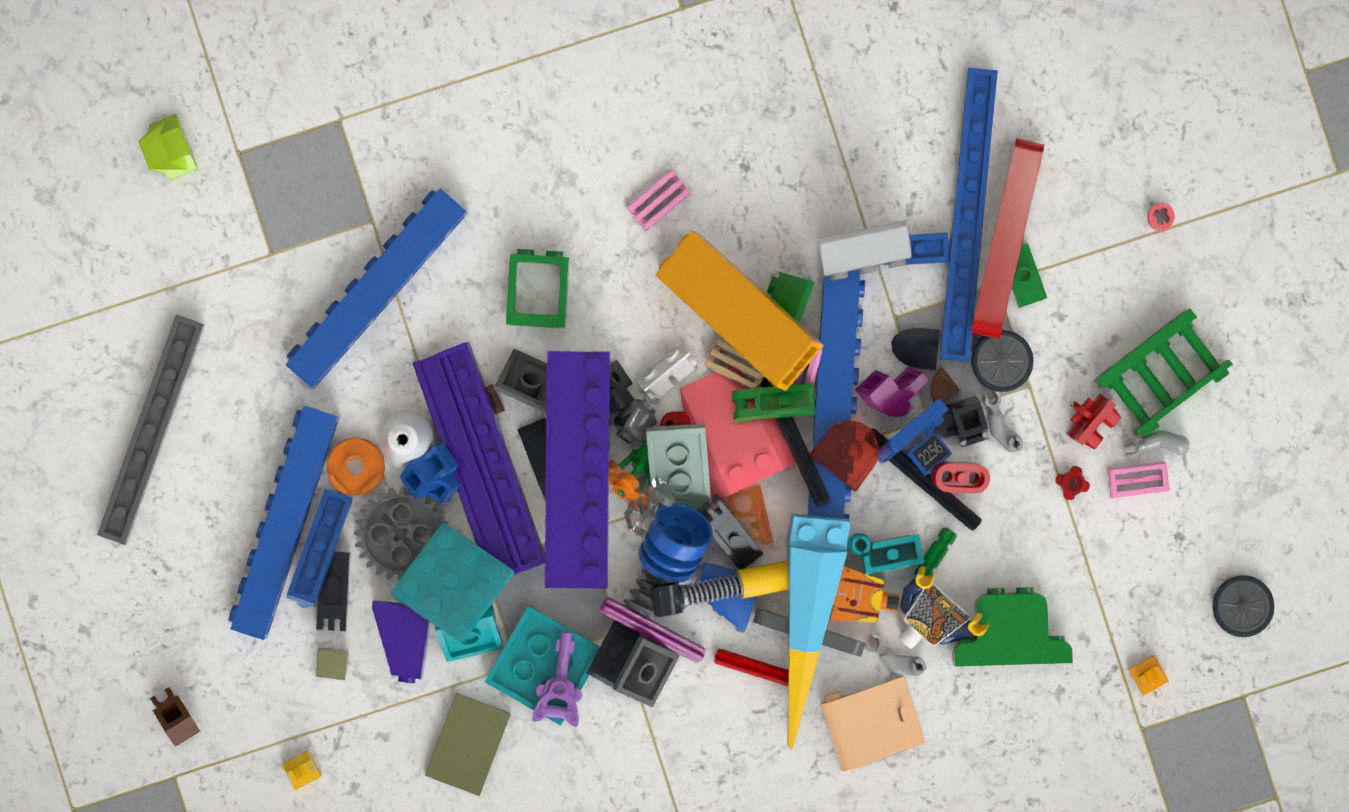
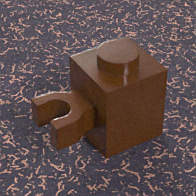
[150,687,201,747]

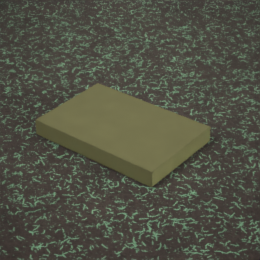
[425,693,511,796]

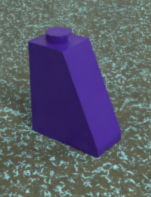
[372,600,431,684]

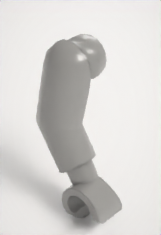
[982,391,1023,452]
[1123,430,1189,459]
[865,634,927,676]

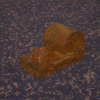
[729,485,774,545]

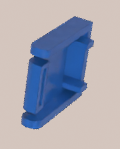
[875,398,949,463]

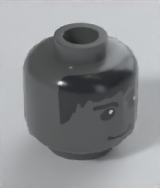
[613,399,657,444]

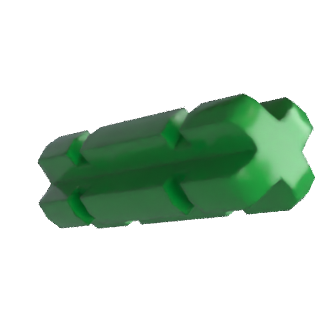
[914,527,957,577]

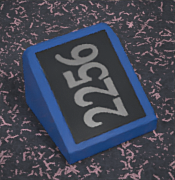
[906,432,952,476]

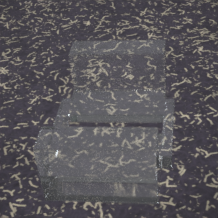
[624,477,675,538]

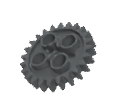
[354,487,448,581]

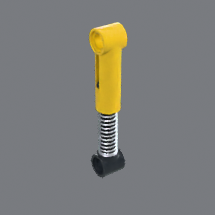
[649,560,788,617]

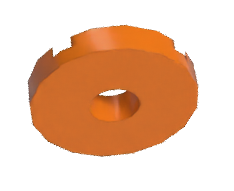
[326,438,385,496]

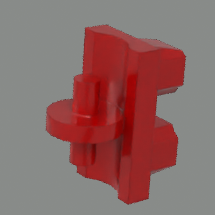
[1066,393,1121,449]

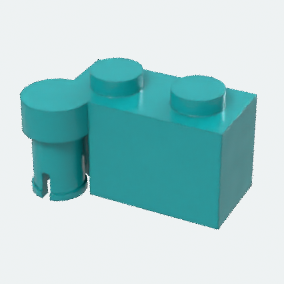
[848,533,924,574]

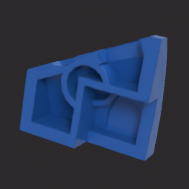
[695,562,756,633]

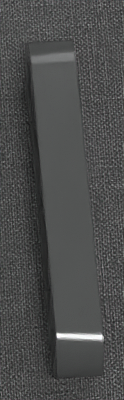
[753,608,866,657]

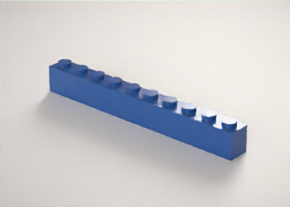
[807,270,865,519]

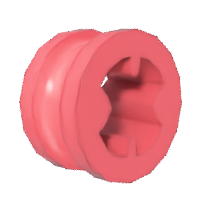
[1147,203,1175,231]

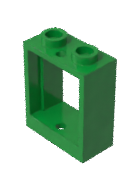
[506,249,570,329]

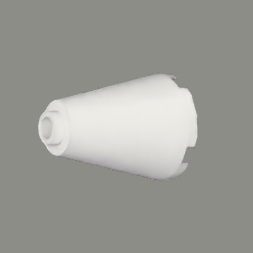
[379,411,437,469]

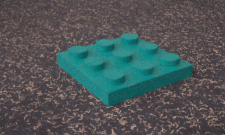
[390,522,515,644]
[485,605,600,726]

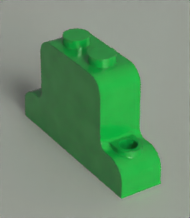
[952,587,1073,667]

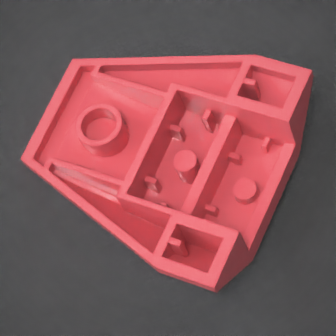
[680,365,796,504]

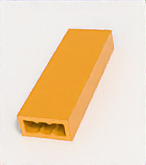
[655,230,824,391]

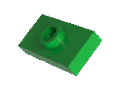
[1012,243,1047,308]

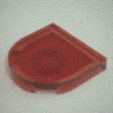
[809,420,879,491]

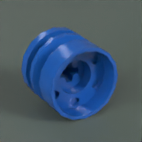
[639,503,713,583]

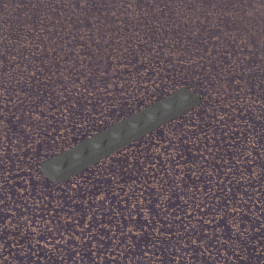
[97,314,205,545]

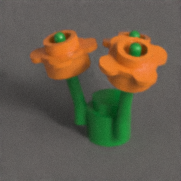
[609,443,653,514]

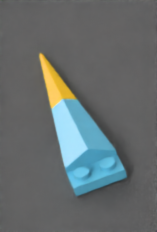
[787,513,851,750]

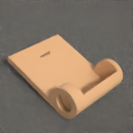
[820,676,925,771]

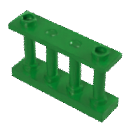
[1093,308,1233,436]

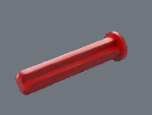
[714,649,789,687]

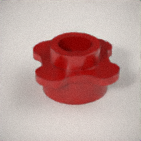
[1055,466,1090,500]

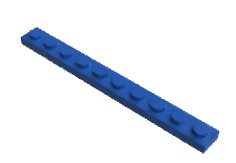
[939,68,998,362]

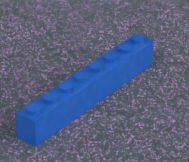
[285,188,468,389]
[228,406,340,640]

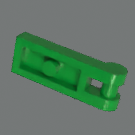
[731,383,816,423]

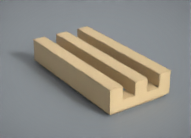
[704,339,765,389]

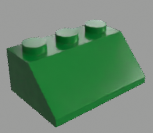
[767,272,814,323]

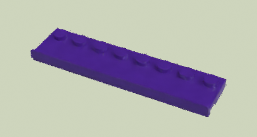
[413,342,545,576]
[545,351,610,589]

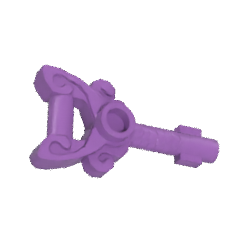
[532,632,582,727]

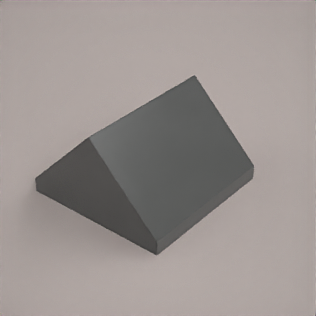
[494,349,547,413]
[612,635,680,707]

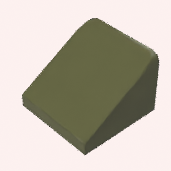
[316,647,349,680]

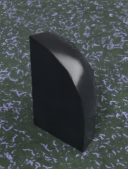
[891,328,940,370]

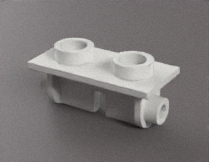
[637,344,697,400]

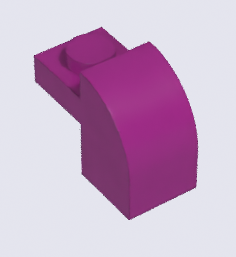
[855,367,929,417]

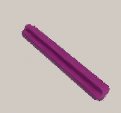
[600,597,706,663]

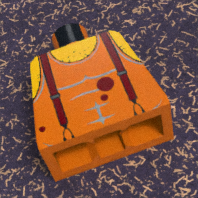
[829,566,900,621]

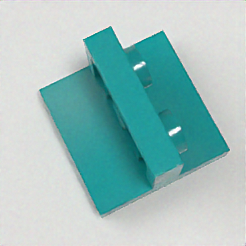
[434,603,504,662]

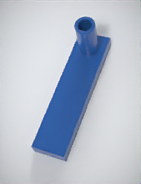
[286,489,353,608]

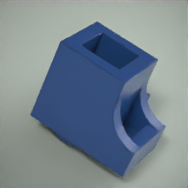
[399,443,461,505]

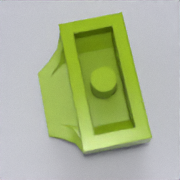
[138,114,198,180]

